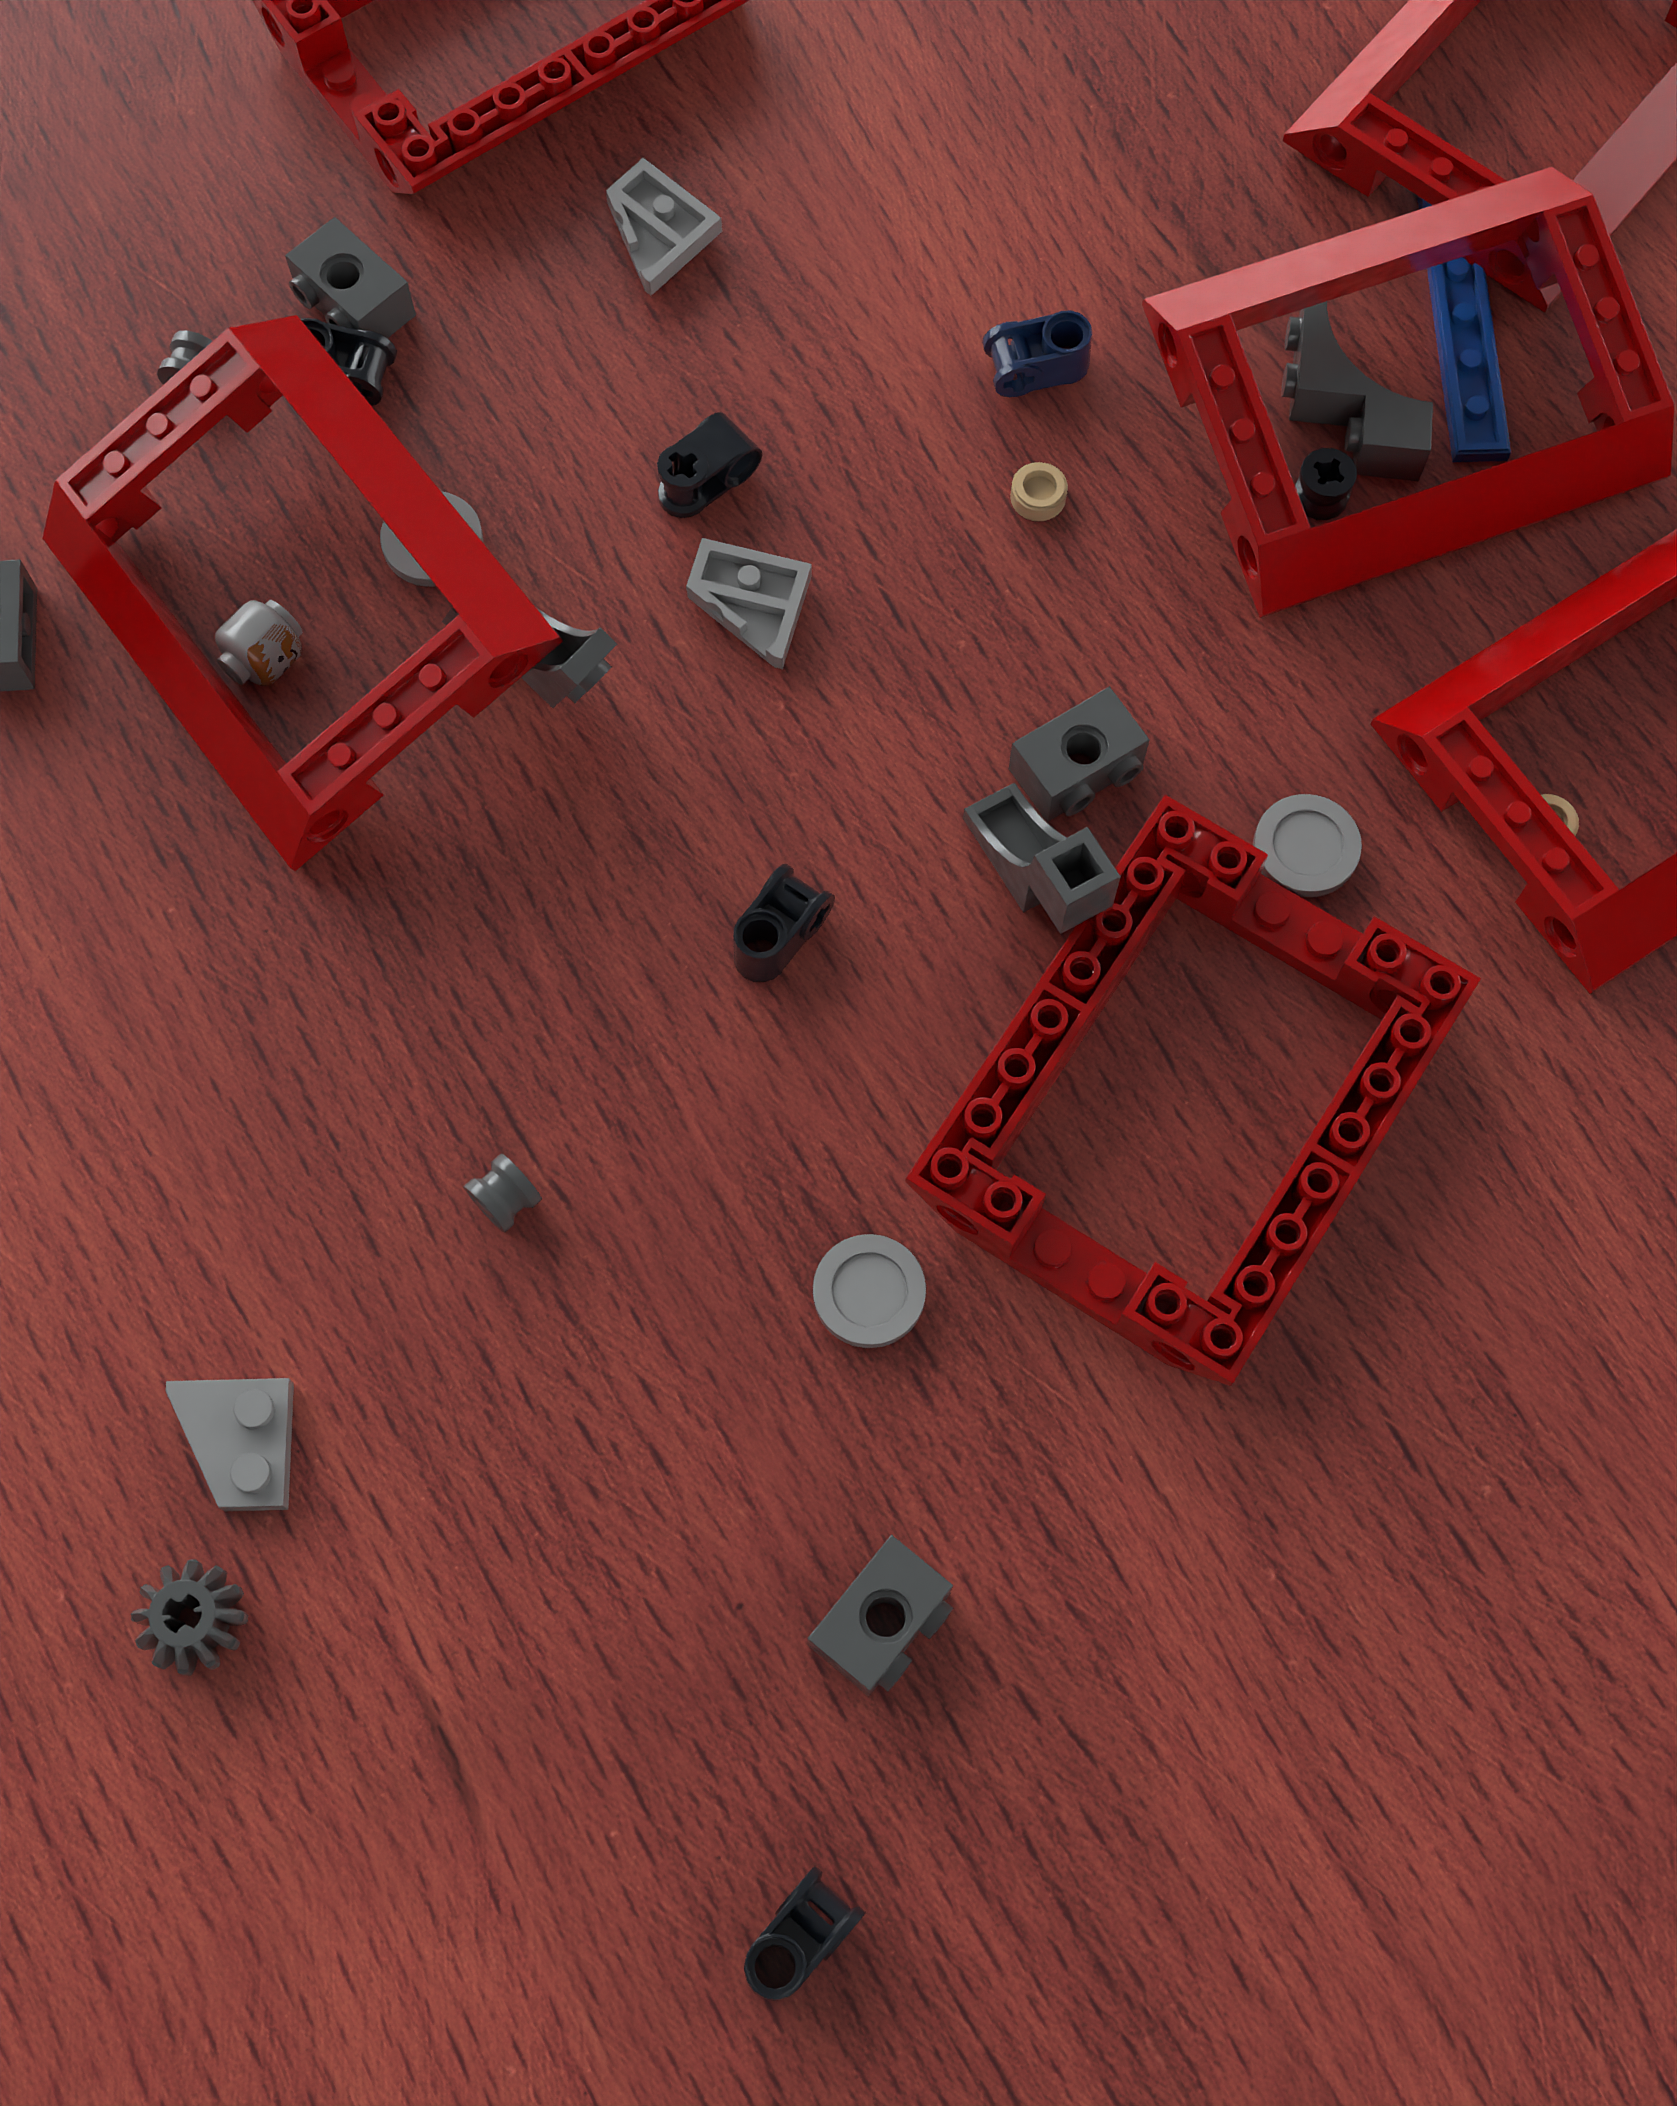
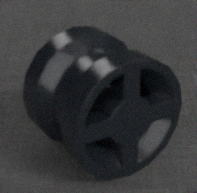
[1295,448,1357,520]

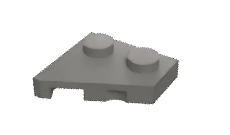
[606,158,722,296]
[686,538,812,669]
[166,1378,294,1512]

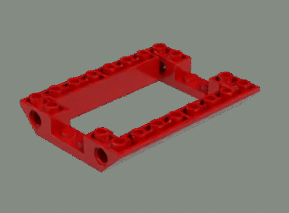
[253,0,749,194]
[1282,0,1677,313]
[1142,167,1675,618]
[42,315,563,871]
[1370,529,1677,994]
[905,795,1481,1386]

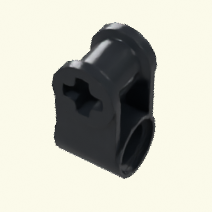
[301,318,397,406]
[657,412,763,518]
[733,864,835,982]
[744,1866,866,2001]

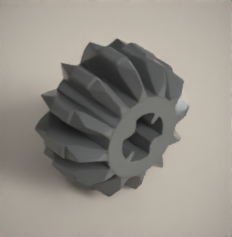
[131,1559,248,1676]

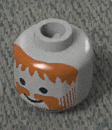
[215,600,303,686]

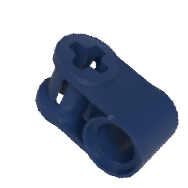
[982,310,1092,397]

